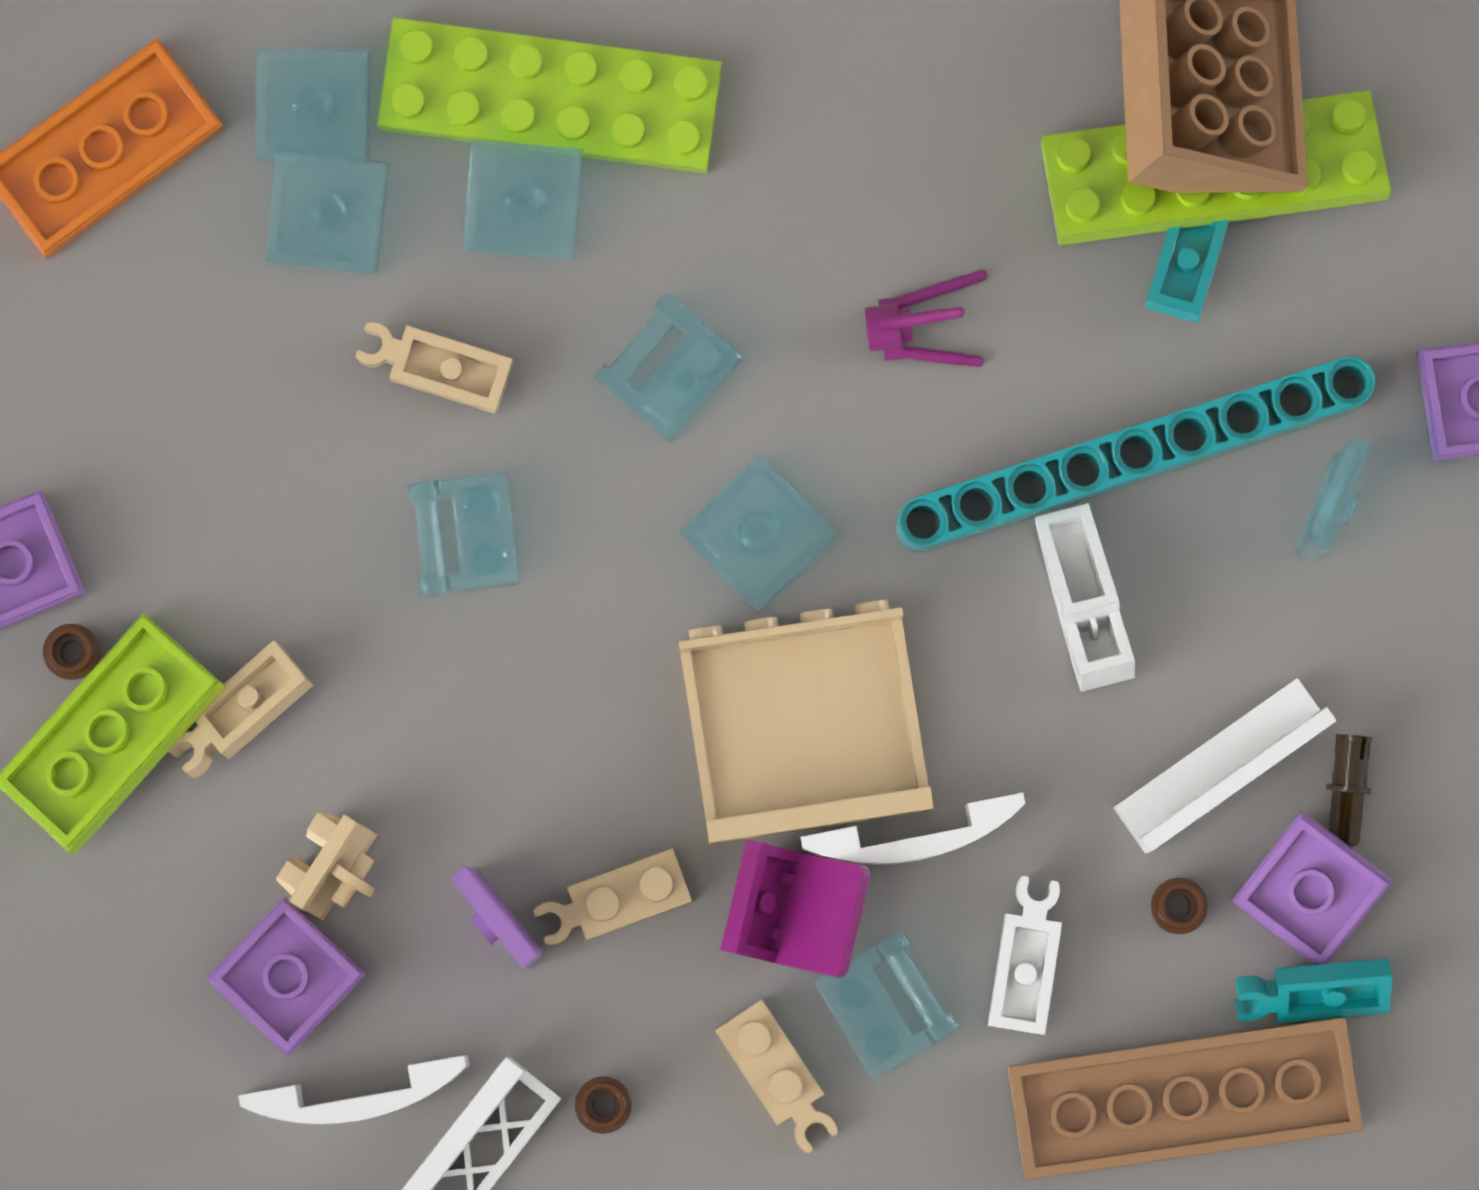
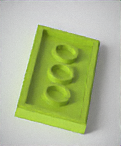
[0,613,226,856]

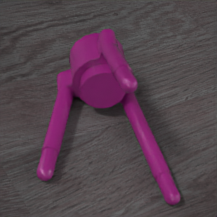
[865,270,988,367]

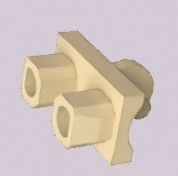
[277,811,378,921]

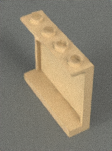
[678,600,934,845]

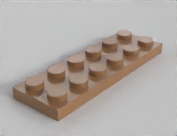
[1007,1017,1363,1180]

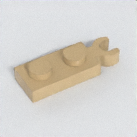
[355,322,514,415]
[168,640,314,779]
[533,848,693,945]
[715,999,838,1153]

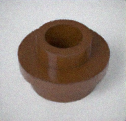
[43,624,100,680]
[1150,878,1208,934]
[575,1077,632,1134]

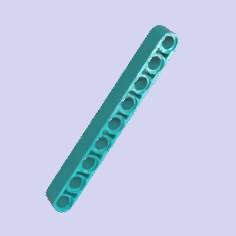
[896,356,1376,553]

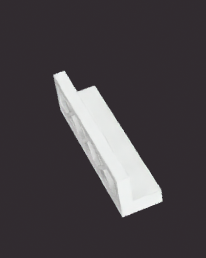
[1113,678,1337,854]
[402,1056,562,1190]

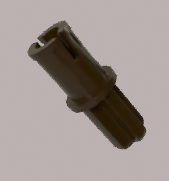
[1326,733,1372,847]

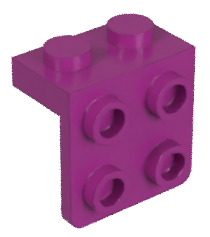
[720,839,870,978]

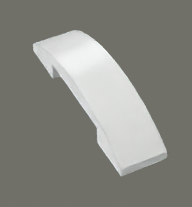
[800,792,1026,865]
[238,1055,470,1124]

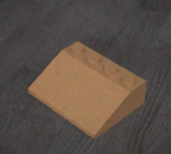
[1119,0,1308,193]

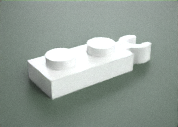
[987,876,1062,1035]

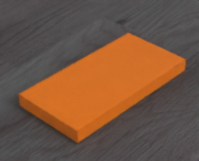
[0,38,225,259]

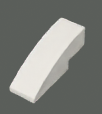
[1035,503,1135,692]

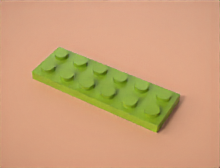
[377,18,722,174]
[1041,90,1391,246]

